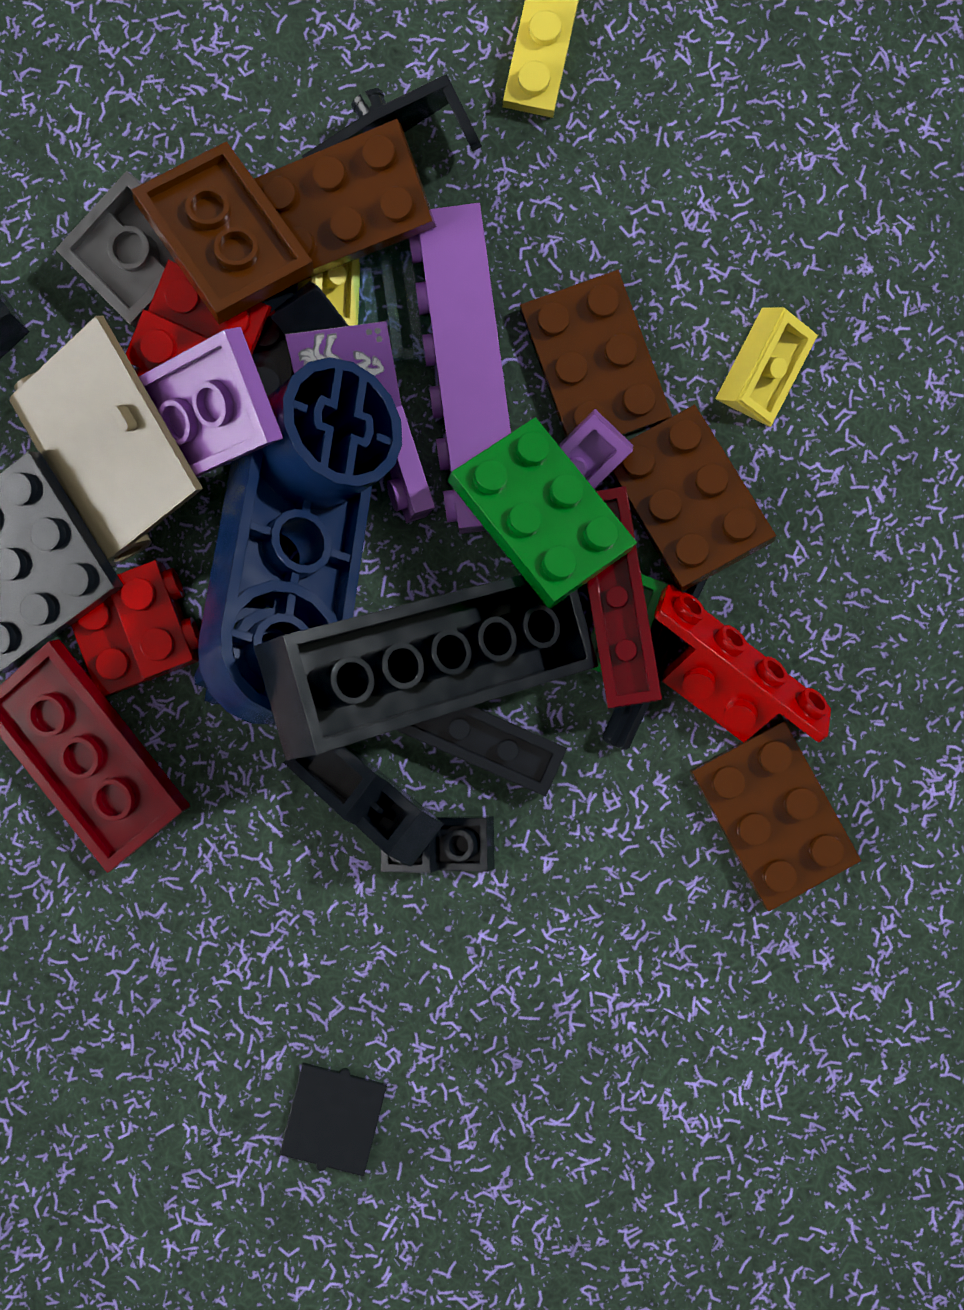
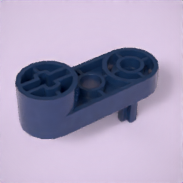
[195,357,402,725]

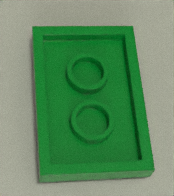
[448,417,637,609]

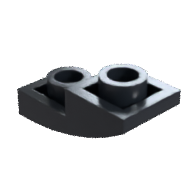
[381,816,495,873]

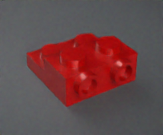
[126,259,272,377]
[72,560,200,697]

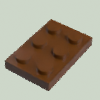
[254,119,437,283]
[131,141,314,325]
[520,269,672,437]
[610,404,777,592]
[690,721,861,912]

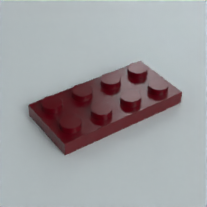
[0,639,191,873]

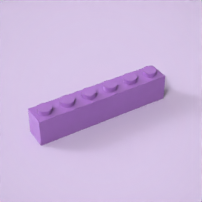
[409,203,511,534]

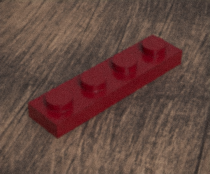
[587,486,662,709]

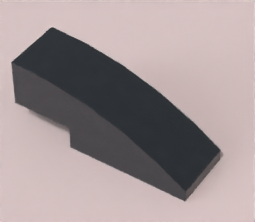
[283,745,443,867]

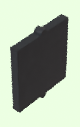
[279,1063,387,1176]

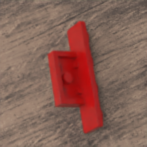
[654,584,831,743]

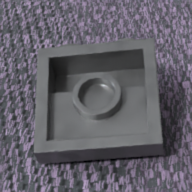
[55,171,176,327]

